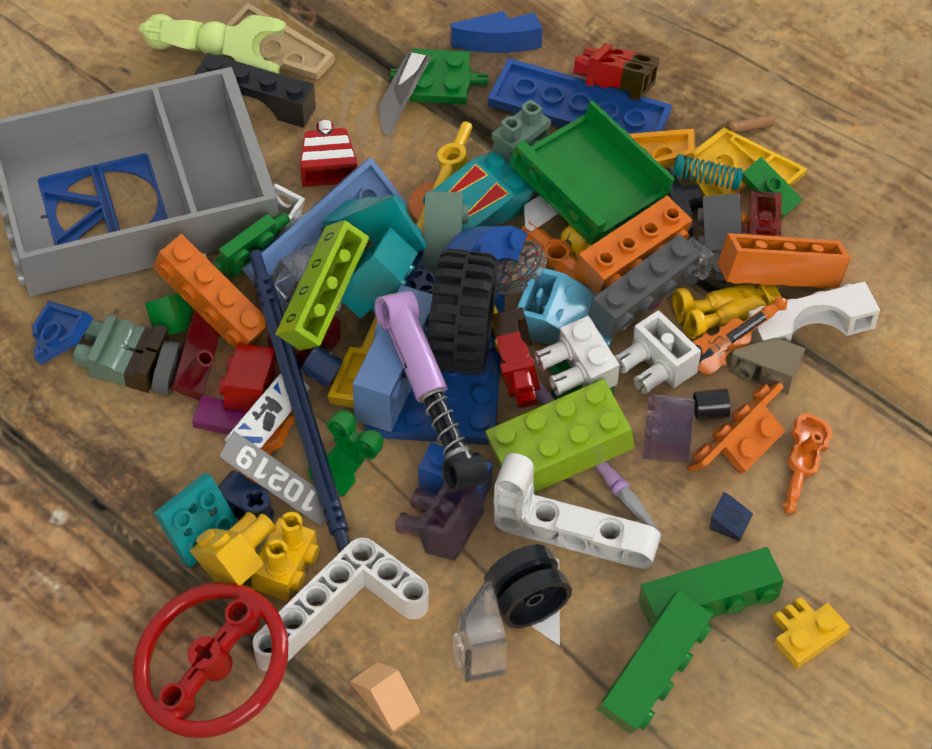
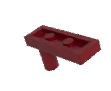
[170,309,220,401]

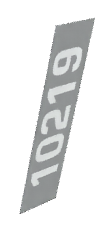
[219,431,325,527]

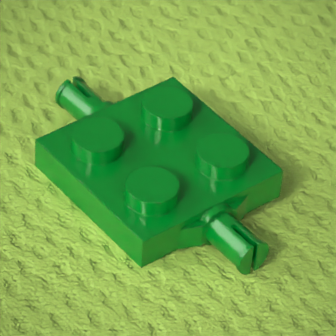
[390,48,489,105]
[212,212,291,280]

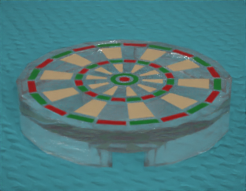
[496,241,547,295]

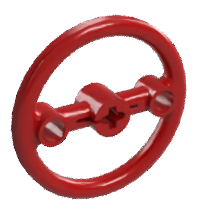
[133,582,289,738]

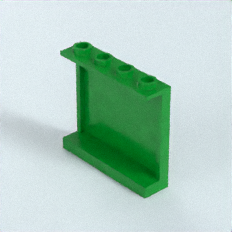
[509,100,675,245]

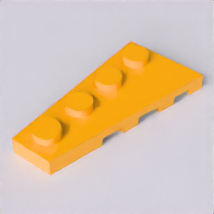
[629,129,695,168]

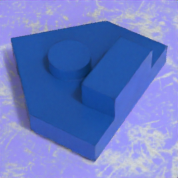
[32,301,94,365]

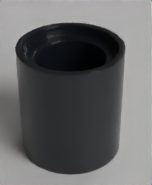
[693,389,730,420]

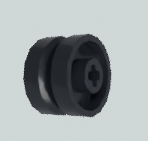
[484,544,572,629]

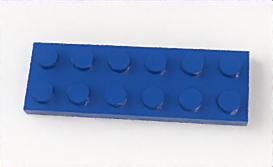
[488,58,672,134]

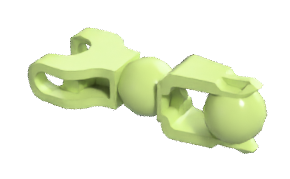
[139,14,286,74]

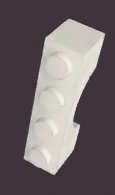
[748,281,880,344]

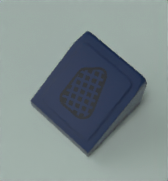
[709,492,753,541]

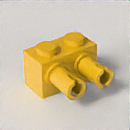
[189,512,276,585]
[251,512,320,602]

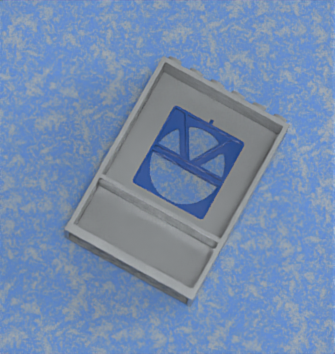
[0,67,281,297]

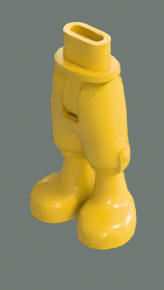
[672,283,782,339]

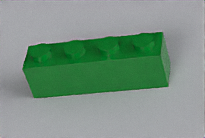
[639,547,784,628]
[596,590,713,734]

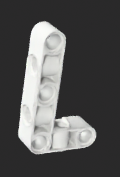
[493,453,661,569]

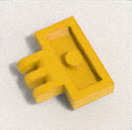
[772,597,850,669]

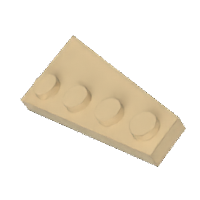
[226,2,335,80]

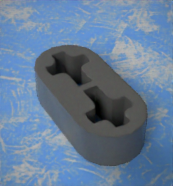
[152,340,182,396]

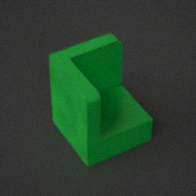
[145,293,193,335]

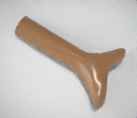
[712,115,775,135]

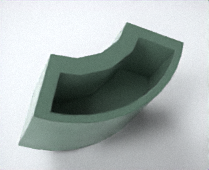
[423,191,469,275]

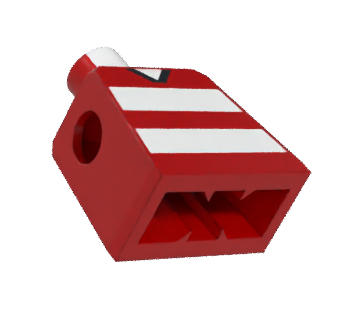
[300,120,358,187]

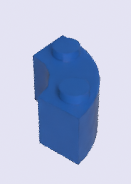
[445,226,527,261]

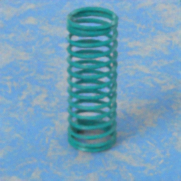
[673,153,743,191]

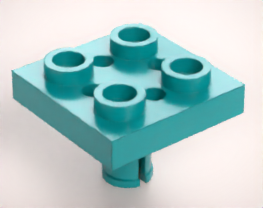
[153,473,238,568]

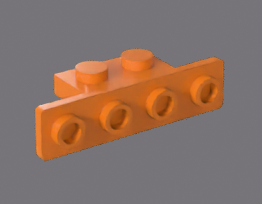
[687,382,785,473]

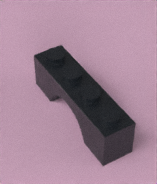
[195,53,316,128]

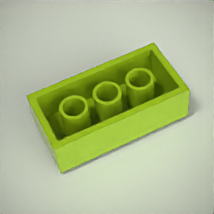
[485,379,635,493]

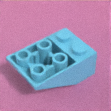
[518,265,613,347]

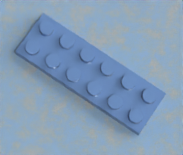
[242,157,408,315]

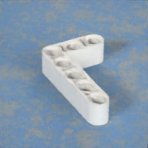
[253,537,429,672]

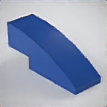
[450,11,543,53]

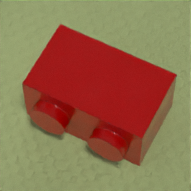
[219,343,275,412]

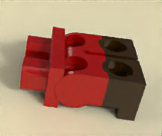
[573,43,660,101]
[491,307,541,409]

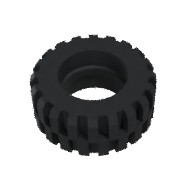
[428,249,498,376]

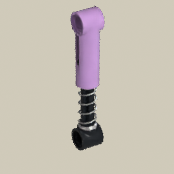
[374,291,488,492]

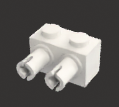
[614,310,701,395]
[534,316,620,396]

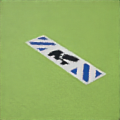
[224,374,311,448]

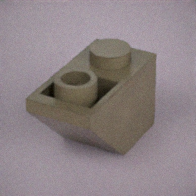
[729,337,806,395]

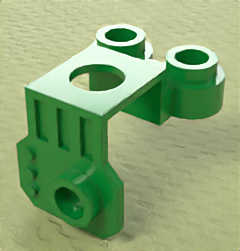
[307,410,384,497]

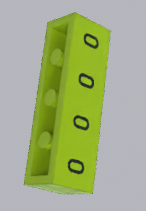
[275,220,369,351]

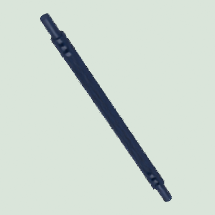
[249,250,350,553]

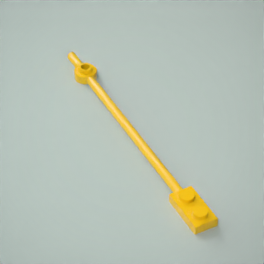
[327,122,473,408]

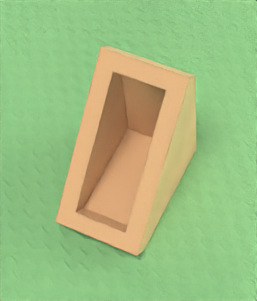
[350,662,420,734]

